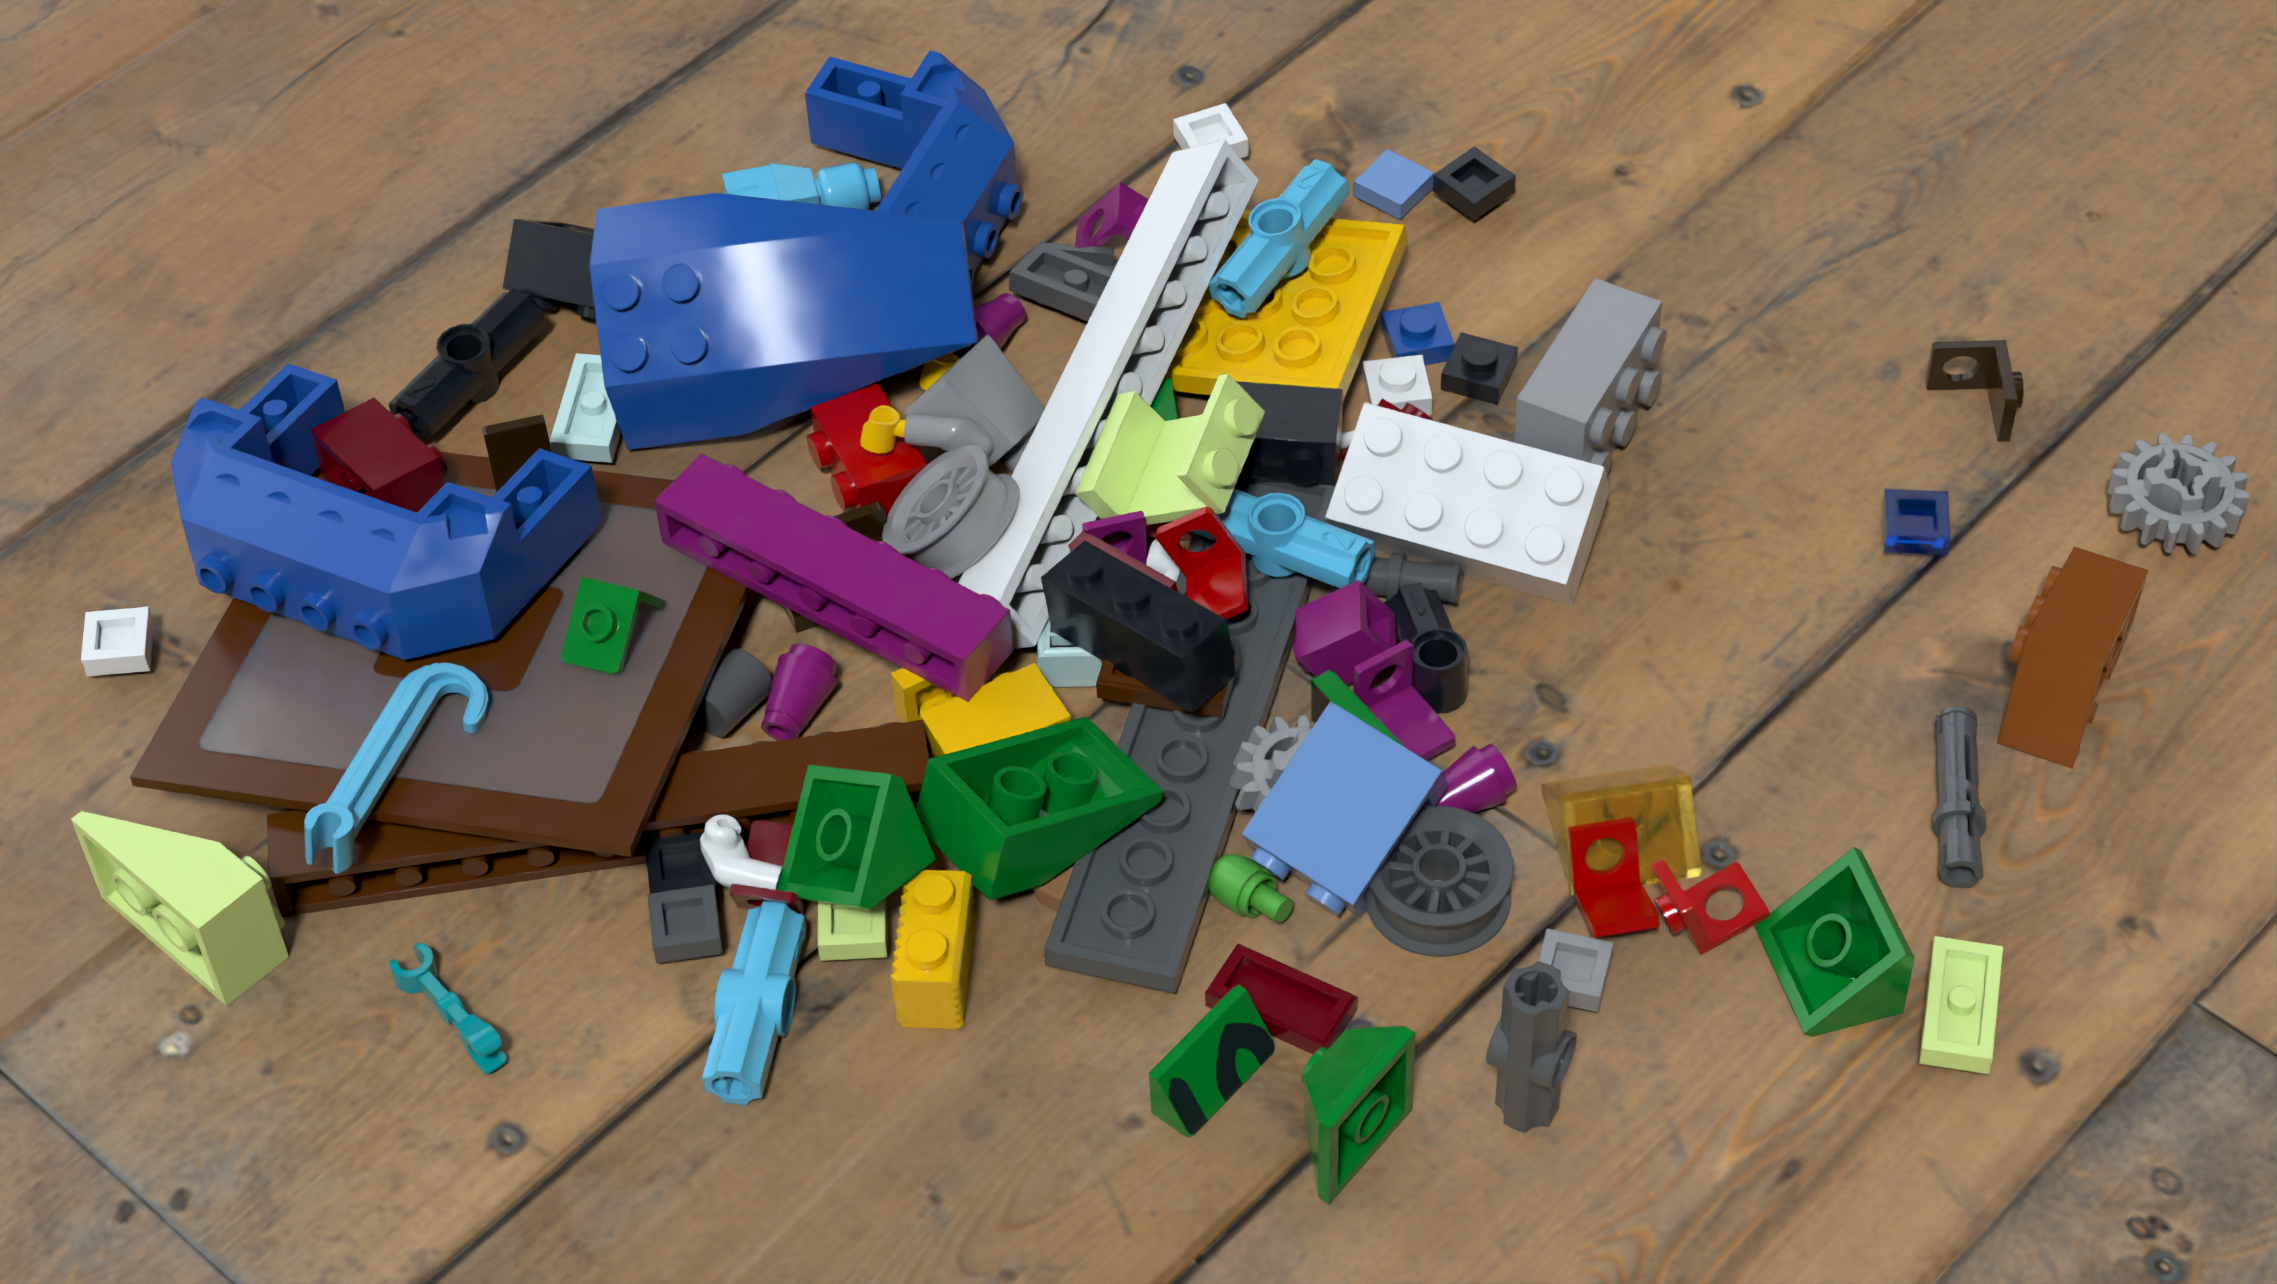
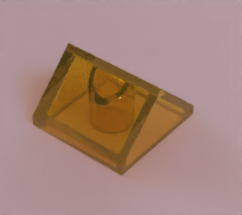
[1541,764,1702,896]

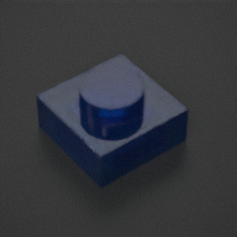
[1882,489,1951,555]

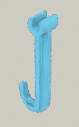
[304,662,489,874]

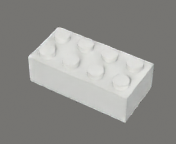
[1325,402,1610,605]

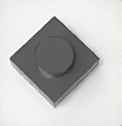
[647,884,723,964]

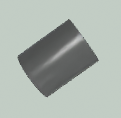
[693,649,772,737]

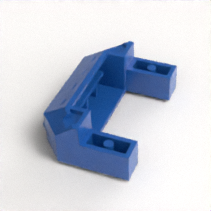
[805,50,1023,286]
[171,363,602,660]

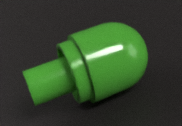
[1209,854,1293,923]

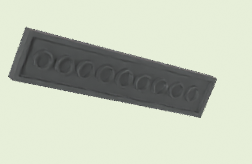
[1044,479,1337,993]

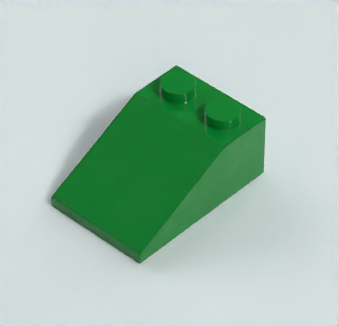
[916,716,1164,901]

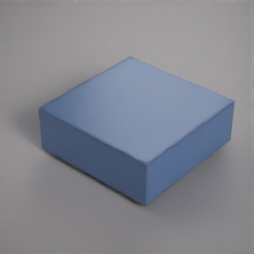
[1353,149,1434,220]

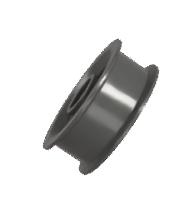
[1364,806,1514,957]

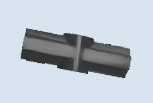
[1486,961,1577,1133]

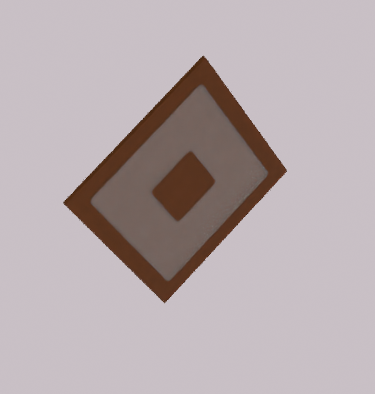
[130,452,751,857]

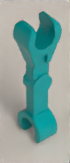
[389,943,508,1075]

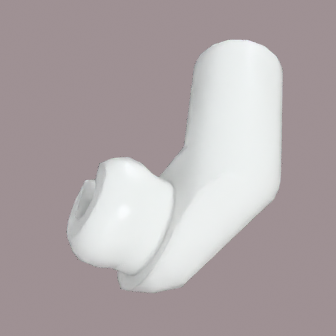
[700,814,783,890]

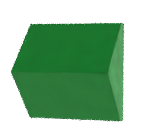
[777,765,936,910]
[1755,847,1915,1037]

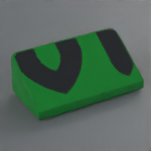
[1149,985,1275,1137]

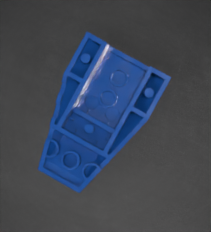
[589,193,978,450]

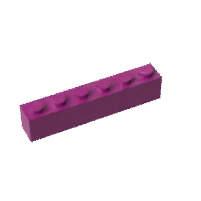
[654,453,1013,702]

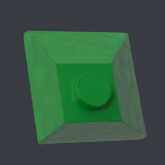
[1301,1026,1415,1205]

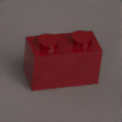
[311,397,448,513]

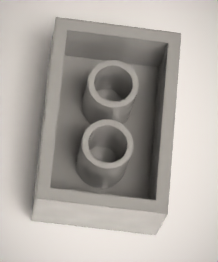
[1514,278,1667,475]

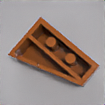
[1997,547,2149,769]

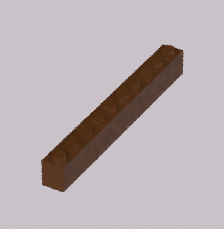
[267,720,929,917]

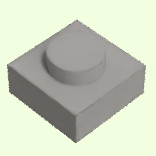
[1538,928,1614,1012]

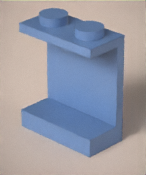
[1242,701,1448,918]

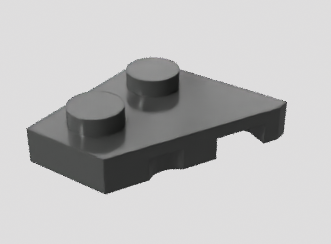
[1009,242,1119,322]

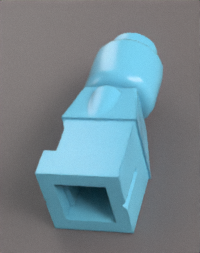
[722,162,881,210]

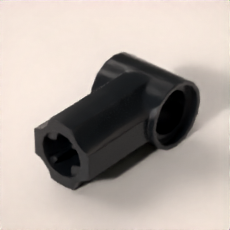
[1384,583,1468,714]

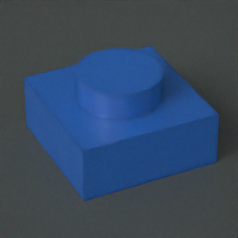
[1381,302,1455,366]

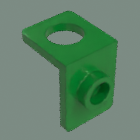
[560,577,665,675]

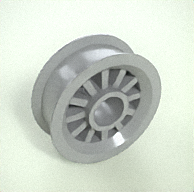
[882,444,1019,579]

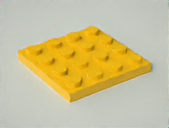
[1163,210,1408,401]

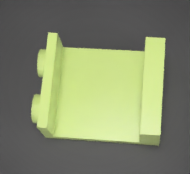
[1075,374,1265,525]

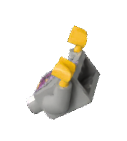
[860,334,1044,473]

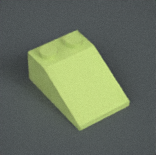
[71,811,289,1006]

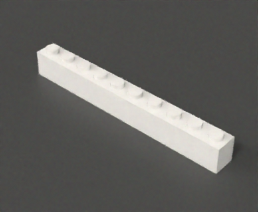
[958,140,1259,649]

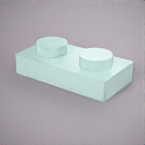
[550,353,621,463]

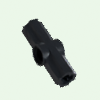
[389,288,546,441]

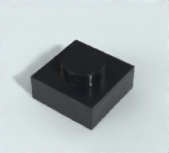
[1433,146,1516,220]
[1441,332,1518,405]
[644,832,719,899]

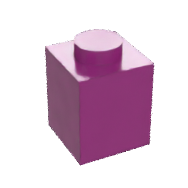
[1293,580,1396,685]

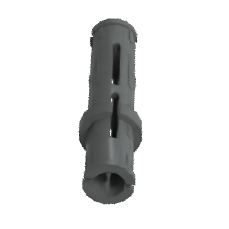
[1933,706,1987,887]

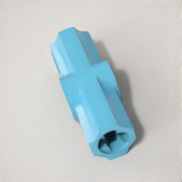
[1209,159,1350,318]
[1190,489,1375,588]
[702,901,807,1105]

